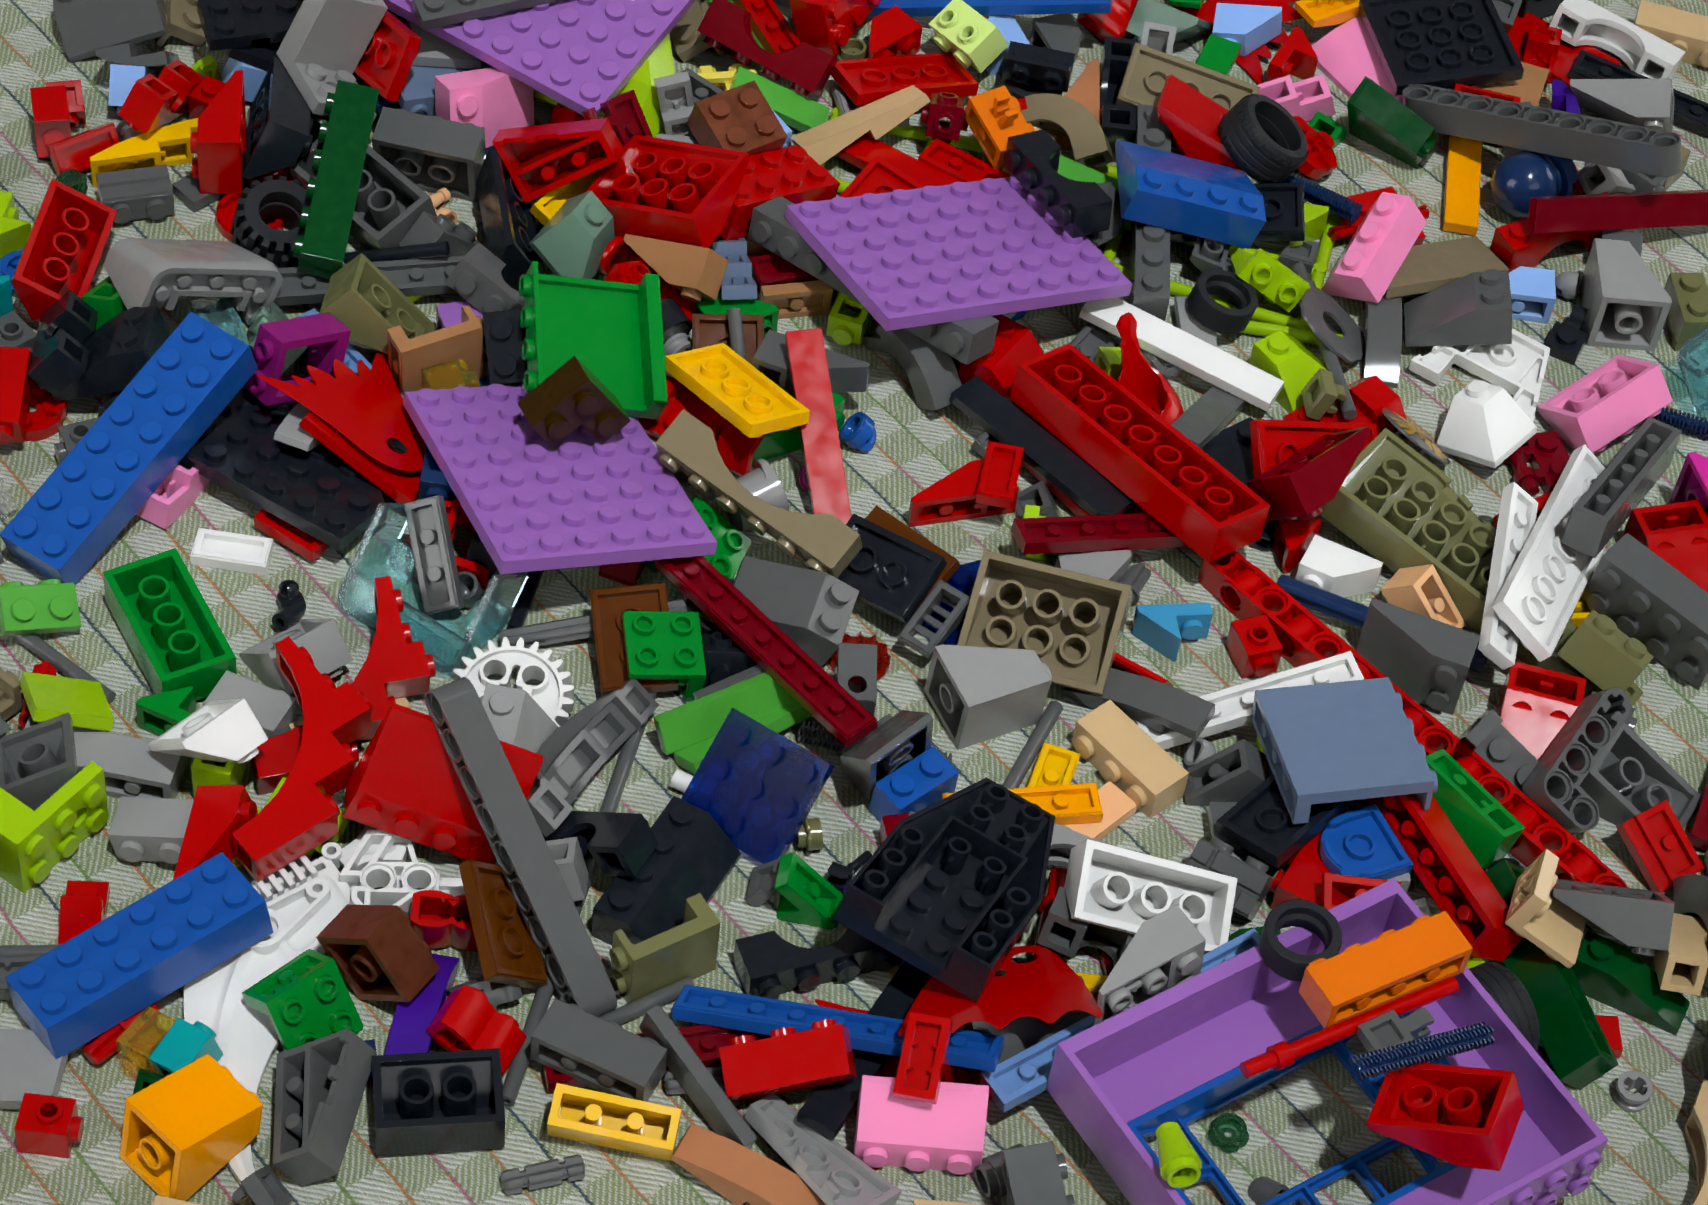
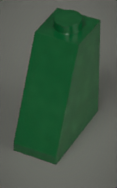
[1347,76,1437,169]

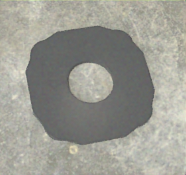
[1300,287,1365,364]

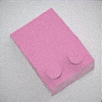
[434,67,534,148]

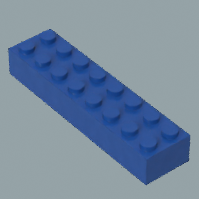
[0,312,258,585]

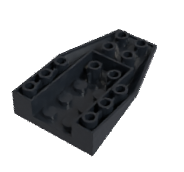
[834,777,1055,1002]

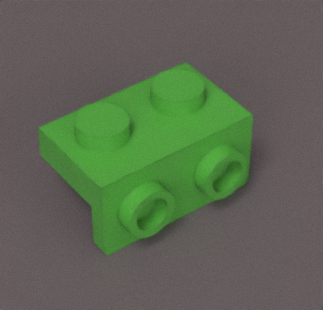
[0,579,82,636]

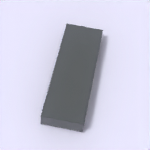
[404,495,465,616]

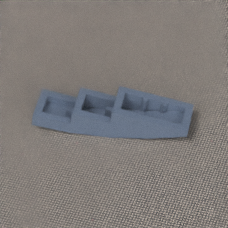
[709,235,757,300]

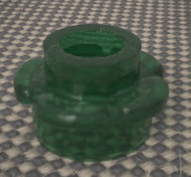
[55,169,88,195]
[1208,1113,1249,1153]

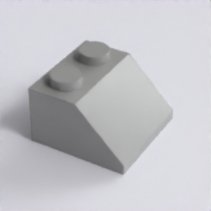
[239,618,353,698]

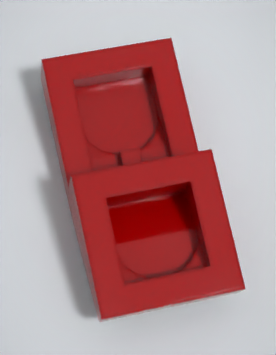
[1522,23,1562,84]

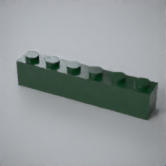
[293,80,379,279]
[1485,859,1619,1090]

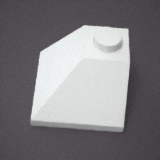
[1436,379,1537,468]
[148,698,268,764]

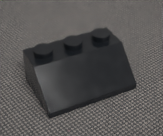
[372,1048,505,1156]

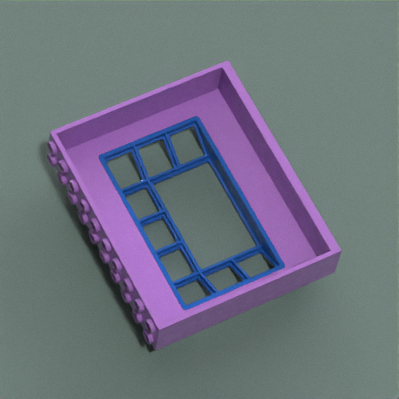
[1046,878,1608,1205]

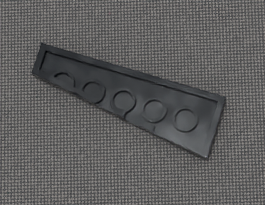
[197,0,406,51]

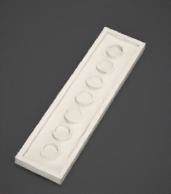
[1492,444,1606,662]

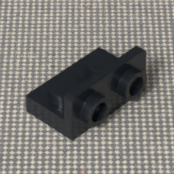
[1002,41,1076,92]

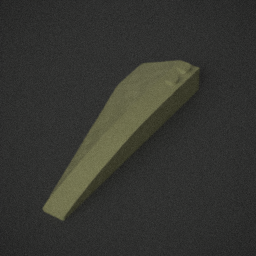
[1320,428,1644,707]

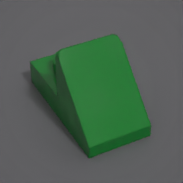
[136,686,197,736]
[774,852,843,930]

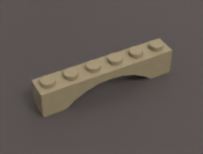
[655,409,862,578]

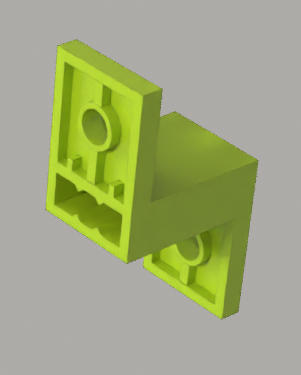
[0,761,109,893]

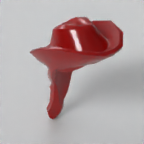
[1115,312,1184,424]

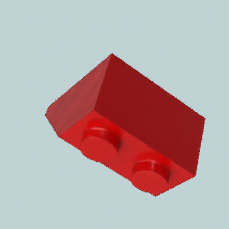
[958,314,1044,403]

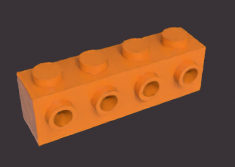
[1298,911,1473,1028]

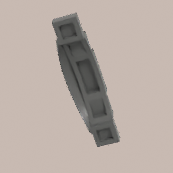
[526,679,659,837]

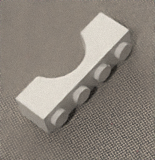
[1549,0,1686,79]

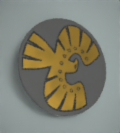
[1382,408,1450,465]

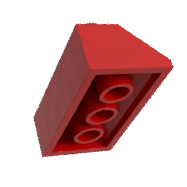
[11,178,117,322]

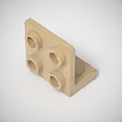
[1505,849,1586,968]

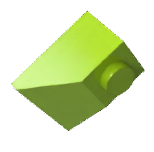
[1249,330,1327,413]

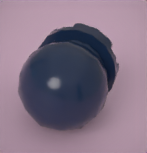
[1491,150,1578,219]

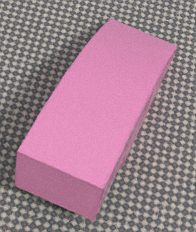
[1256,74,1336,121]
[135,463,211,529]

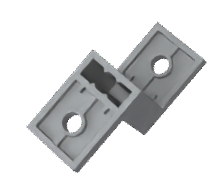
[276,0,388,121]

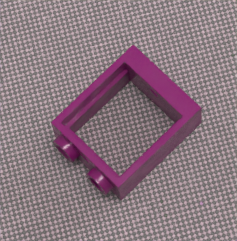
[245,312,351,406]

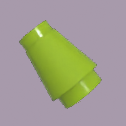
[1155,1122,1202,1188]

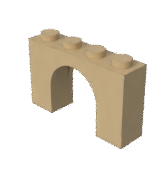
[1652,913,1708,996]

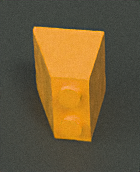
[120,1054,263,1201]

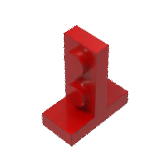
[893,1012,955,1104]

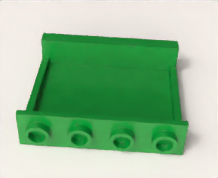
[519,261,668,419]

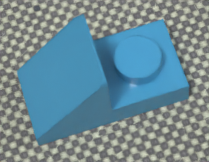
[1131,603,1213,661]

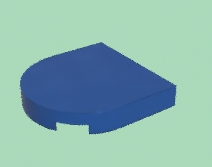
[1319,804,1414,880]

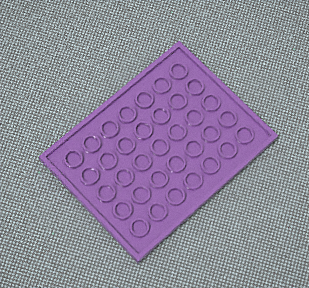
[383,0,696,117]
[784,175,1132,331]
[403,384,717,574]

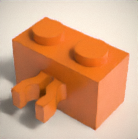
[964,85,1035,170]

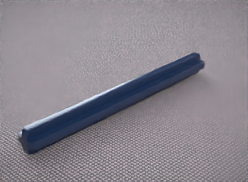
[1277,575,1487,672]

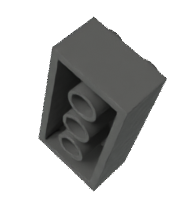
[288,139,437,250]
[1580,533,1708,690]

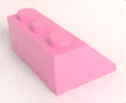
[1322,192,1427,304]
[1537,355,1673,454]
[853,1075,989,1175]

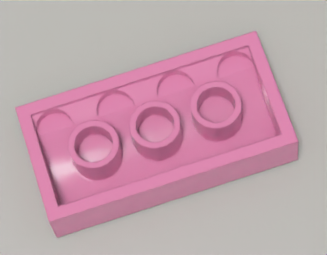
[1312,15,1403,103]

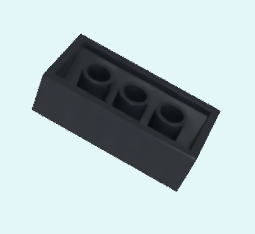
[242,57,314,179]
[475,145,545,292]
[592,796,741,946]

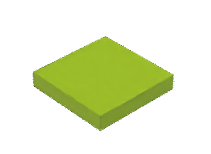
[19,671,114,732]

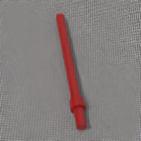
[1240,977,1459,1079]

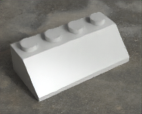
[1064,839,1238,953]

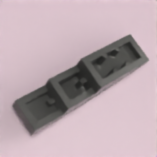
[1062,668,1215,741]

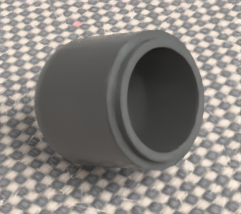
[458,571,483,608]
[1248,1177,1289,1205]

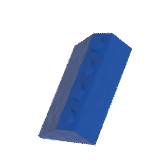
[1115,139,1266,249]

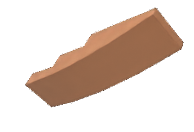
[670,1124,826,1205]

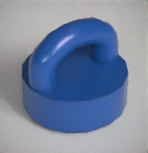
[840,412,877,452]

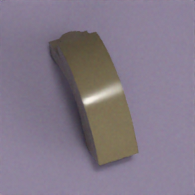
[1021,93,1114,168]

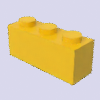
[547,1083,682,1161]

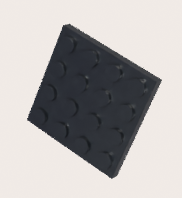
[1359,0,1524,96]

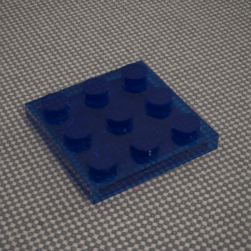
[681,708,835,864]

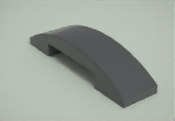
[1362,296,1402,388]

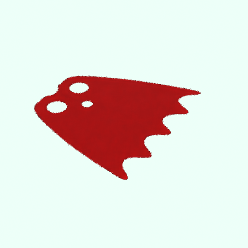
[898,945,1103,1037]

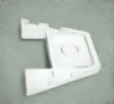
[1409,328,1550,422]

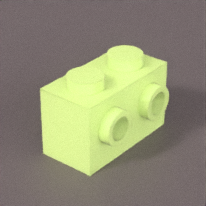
[929,0,1009,73]

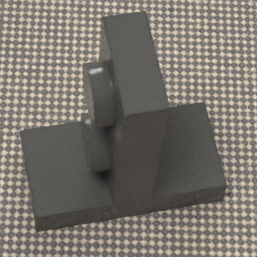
[1458,709,1539,792]

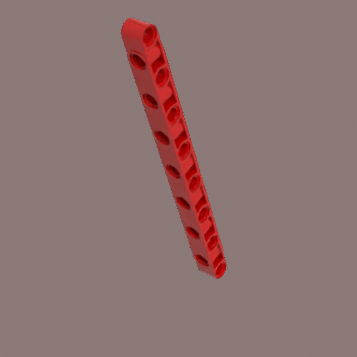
[1198,551,1628,888]

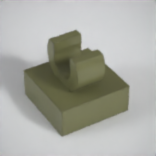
[1301,368,1348,420]

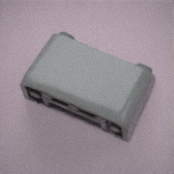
[103,238,283,325]

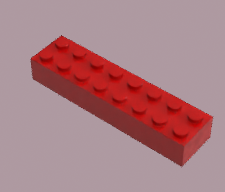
[1010,343,1271,563]

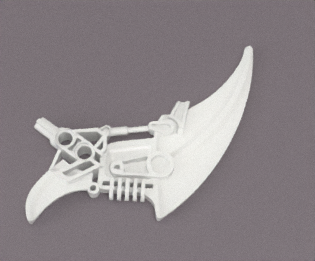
[184,825,465,1186]

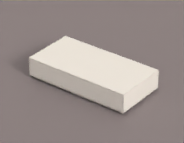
[190,528,274,575]

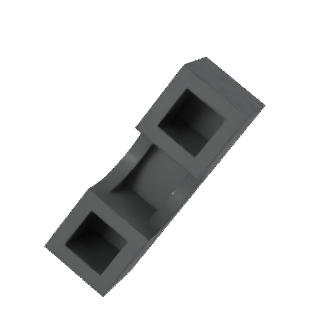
[444,242,524,313]
[1036,886,1134,966]

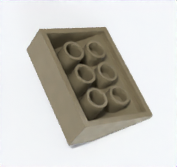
[957,550,1132,696]

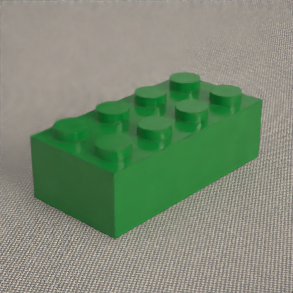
[103,548,237,701]

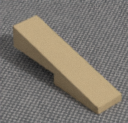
[790,85,931,165]

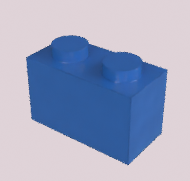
[869,746,959,823]

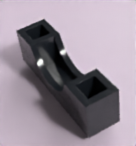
[1100,36,1138,158]
[1004,129,1113,238]
[733,928,902,998]

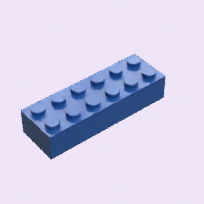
[5,852,273,1059]

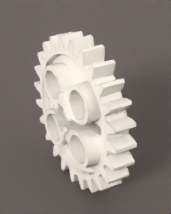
[449,637,574,727]

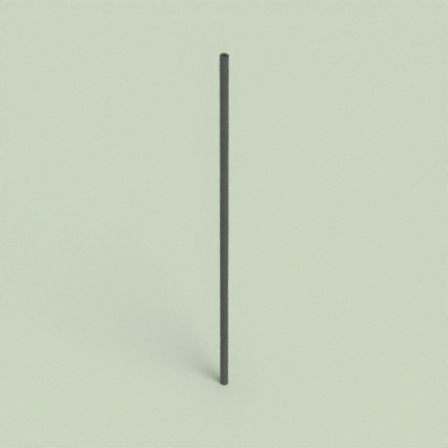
[503,589,688,1107]

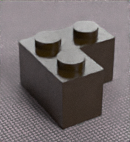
[518,355,631,448]

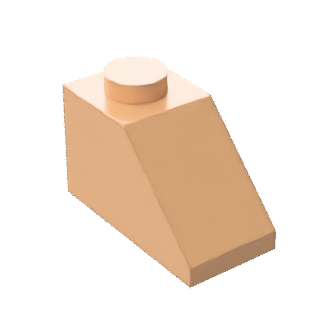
[1380,564,1466,629]

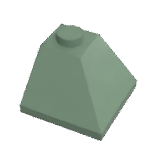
[1126,0,1214,44]
[529,190,615,279]

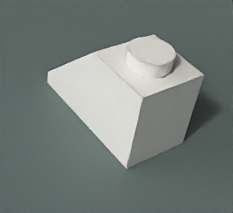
[1295,534,1384,597]

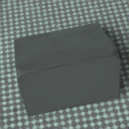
[1015,481,1061,519]

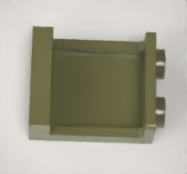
[608,893,720,1004]

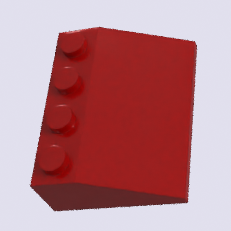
[586,134,750,248]
[342,702,543,864]

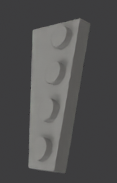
[744,1094,902,1205]

